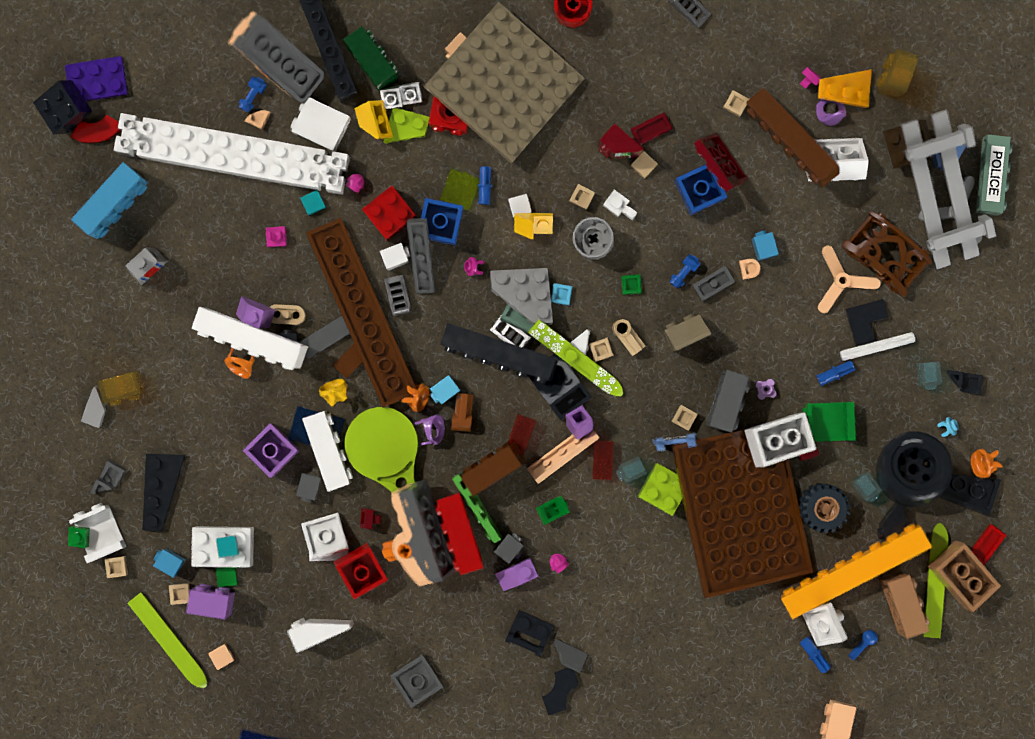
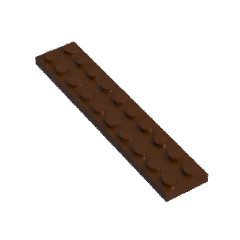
[306,218,416,408]

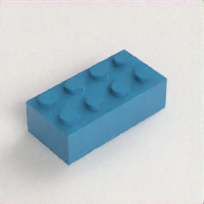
[71,162,148,239]

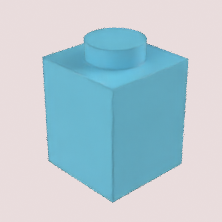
[430,375,460,404]

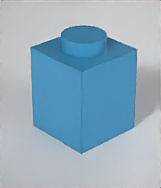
[751,230,779,261]
[153,548,186,577]

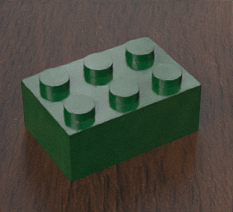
[343,26,399,93]

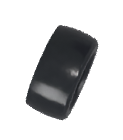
[876,431,953,507]

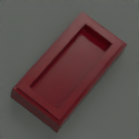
[630,112,673,146]

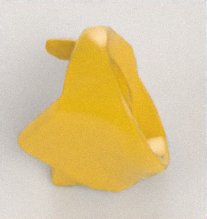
[319,379,348,407]

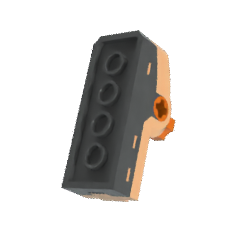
[228,11,324,102]
[382,479,455,586]

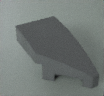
[90,460,126,494]

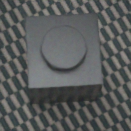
[296,473,323,503]

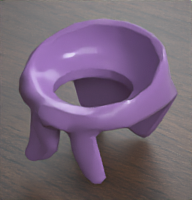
[816,99,846,126]
[415,415,445,445]

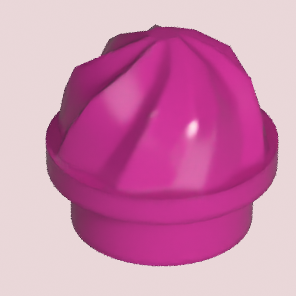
[345,174,364,193]
[549,554,569,573]

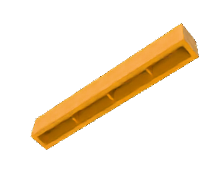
[781,523,932,619]

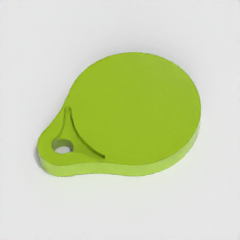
[345,407,418,493]

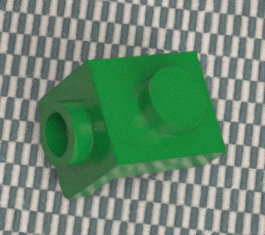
[535,496,570,525]

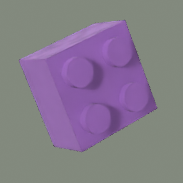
[243,423,300,478]
[186,584,235,619]

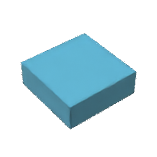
[551,283,572,305]

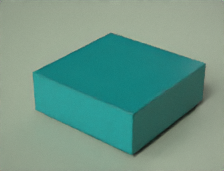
[300,190,326,215]
[216,535,239,558]

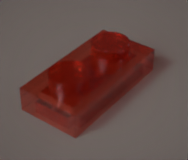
[508,414,536,456]
[592,441,614,480]

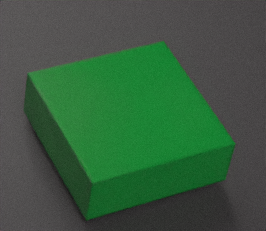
[621,274,642,295]
[216,567,238,587]

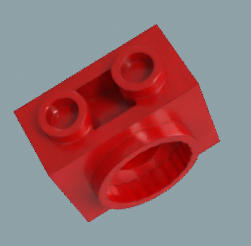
[428,97,468,136]

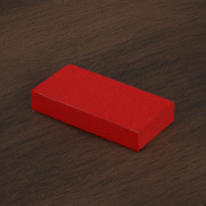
[971,524,1007,566]

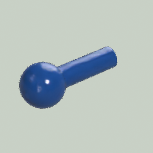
[848,630,878,660]

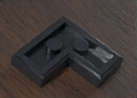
[845,299,888,346]

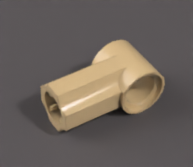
[612,319,645,356]

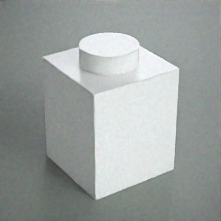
[380,243,411,271]

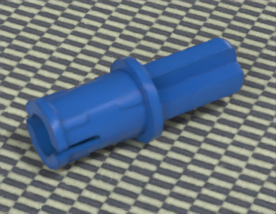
[477,166,492,205]
[816,361,855,386]
[799,636,831,673]

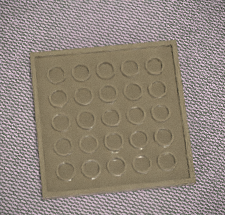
[424,2,585,163]

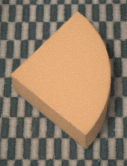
[245,110,271,130]

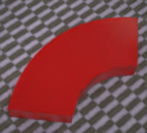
[70,115,121,144]

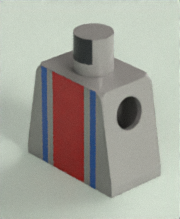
[126,247,168,285]

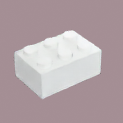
[744,412,816,467]
[192,526,254,567]

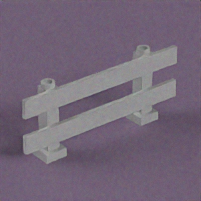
[901,110,996,270]

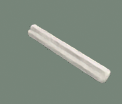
[840,332,915,361]

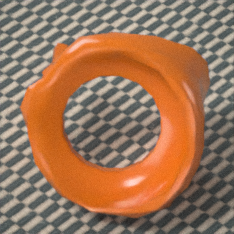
[224,348,255,379]
[402,383,430,412]
[971,449,1002,478]

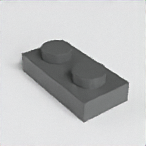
[692,266,735,302]

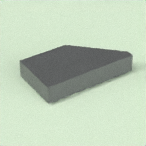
[553,639,588,673]

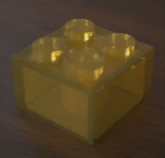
[876,49,919,100]

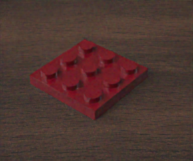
[694,132,748,192]

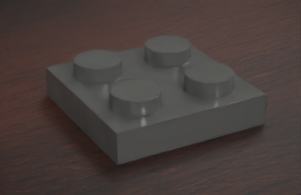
[390,654,444,708]

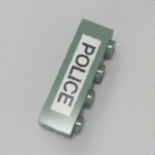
[975,135,1013,215]

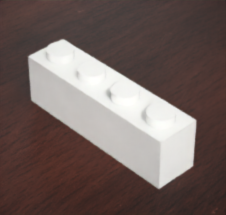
[302,411,353,491]

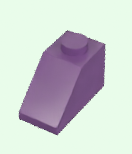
[236,296,275,329]
[495,557,538,591]

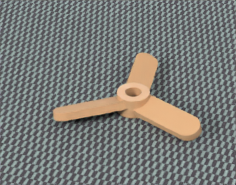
[818,246,881,314]

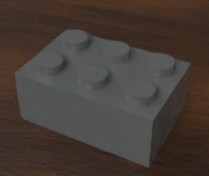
[705,370,751,433]

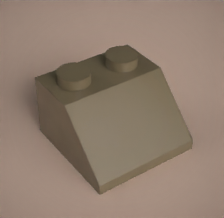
[663,313,711,352]

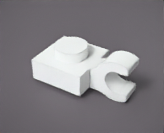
[603,190,637,220]

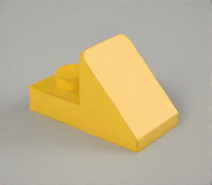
[514,213,553,239]

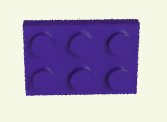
[65,56,128,101]

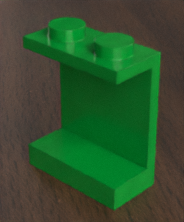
[802,402,856,442]

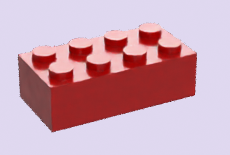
[435,492,484,575]

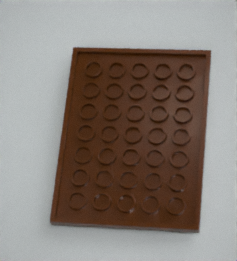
[671,428,813,598]

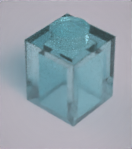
[916,361,942,390]
[615,456,647,484]
[850,471,882,502]

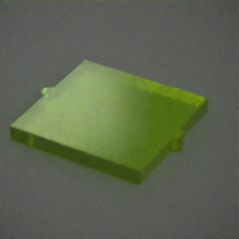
[440,168,480,211]

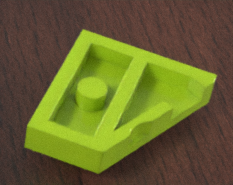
[383,108,430,144]

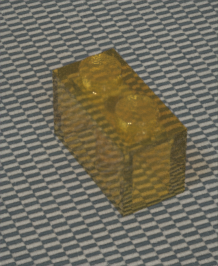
[97,371,145,406]

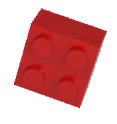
[362,186,417,241]
[334,543,388,599]

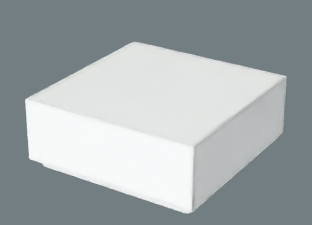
[508,194,532,218]

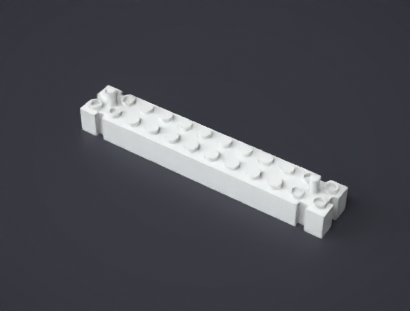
[114,113,350,195]

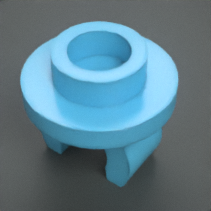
[937,417,959,437]

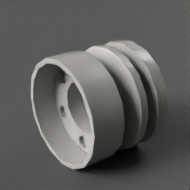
[573,217,614,259]

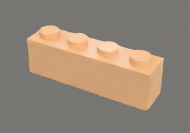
[820,700,856,739]

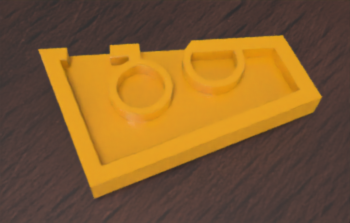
[818,69,872,108]

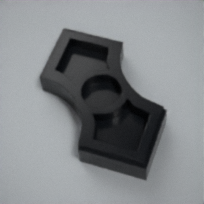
[542,667,579,716]

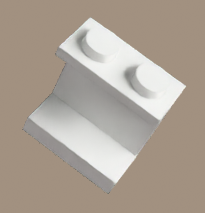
[291,97,351,152]
[69,503,127,563]

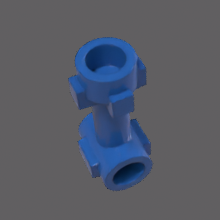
[238,76,267,113]
[669,254,701,289]

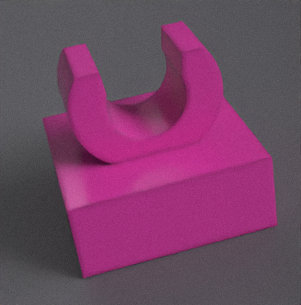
[800,66,822,89]
[266,226,287,247]

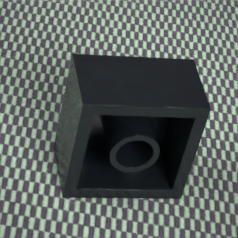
[33,80,92,135]

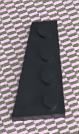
[142,453,185,531]
[922,474,1001,516]

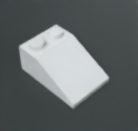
[288,618,354,653]

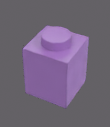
[566,406,593,440]

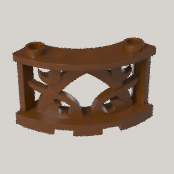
[841,211,932,298]

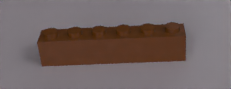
[746,88,840,188]

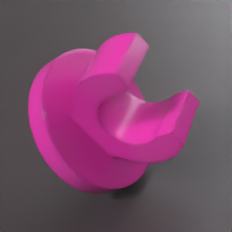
[464,257,484,276]

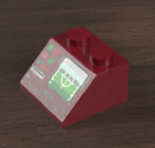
[597,123,644,159]

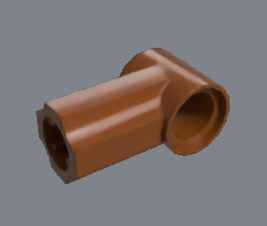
[451,393,473,432]

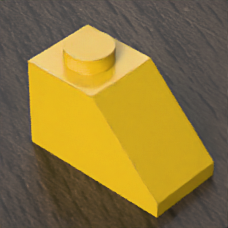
[354,100,393,139]

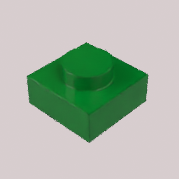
[68,526,90,548]

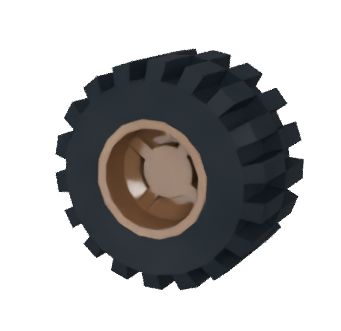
[798,483,850,533]

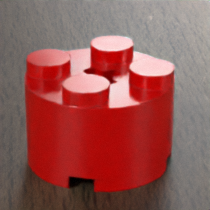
[554,0,592,28]

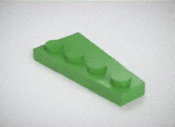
[452,472,502,543]

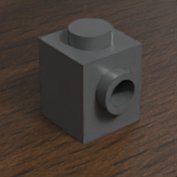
[494,533,524,564]

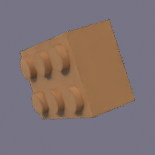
[928,540,1001,612]
[880,572,930,639]

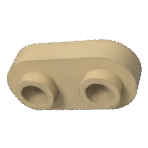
[270,304,306,325]

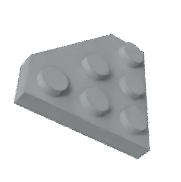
[490,268,553,325]

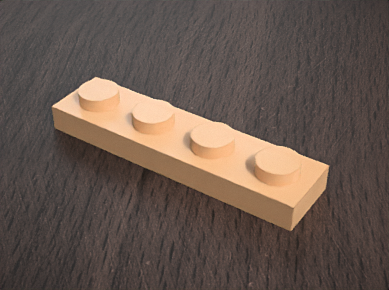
[527,430,599,484]

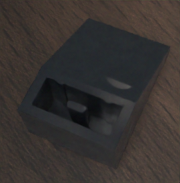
[528,353,592,420]

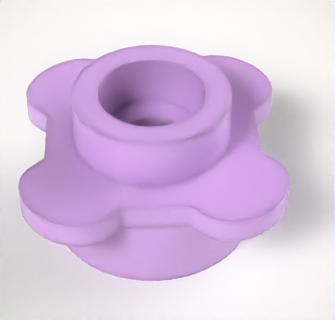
[756,379,776,400]

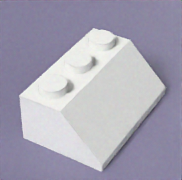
[806,138,869,181]

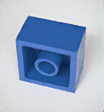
[674,165,727,216]
[421,198,464,246]

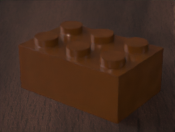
[460,442,527,496]

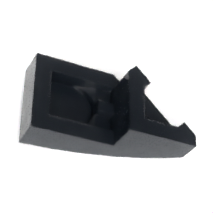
[947,370,983,394]

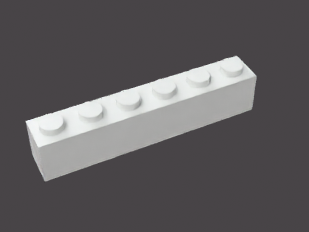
[191,307,308,370]

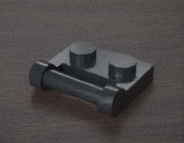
[505,610,554,657]

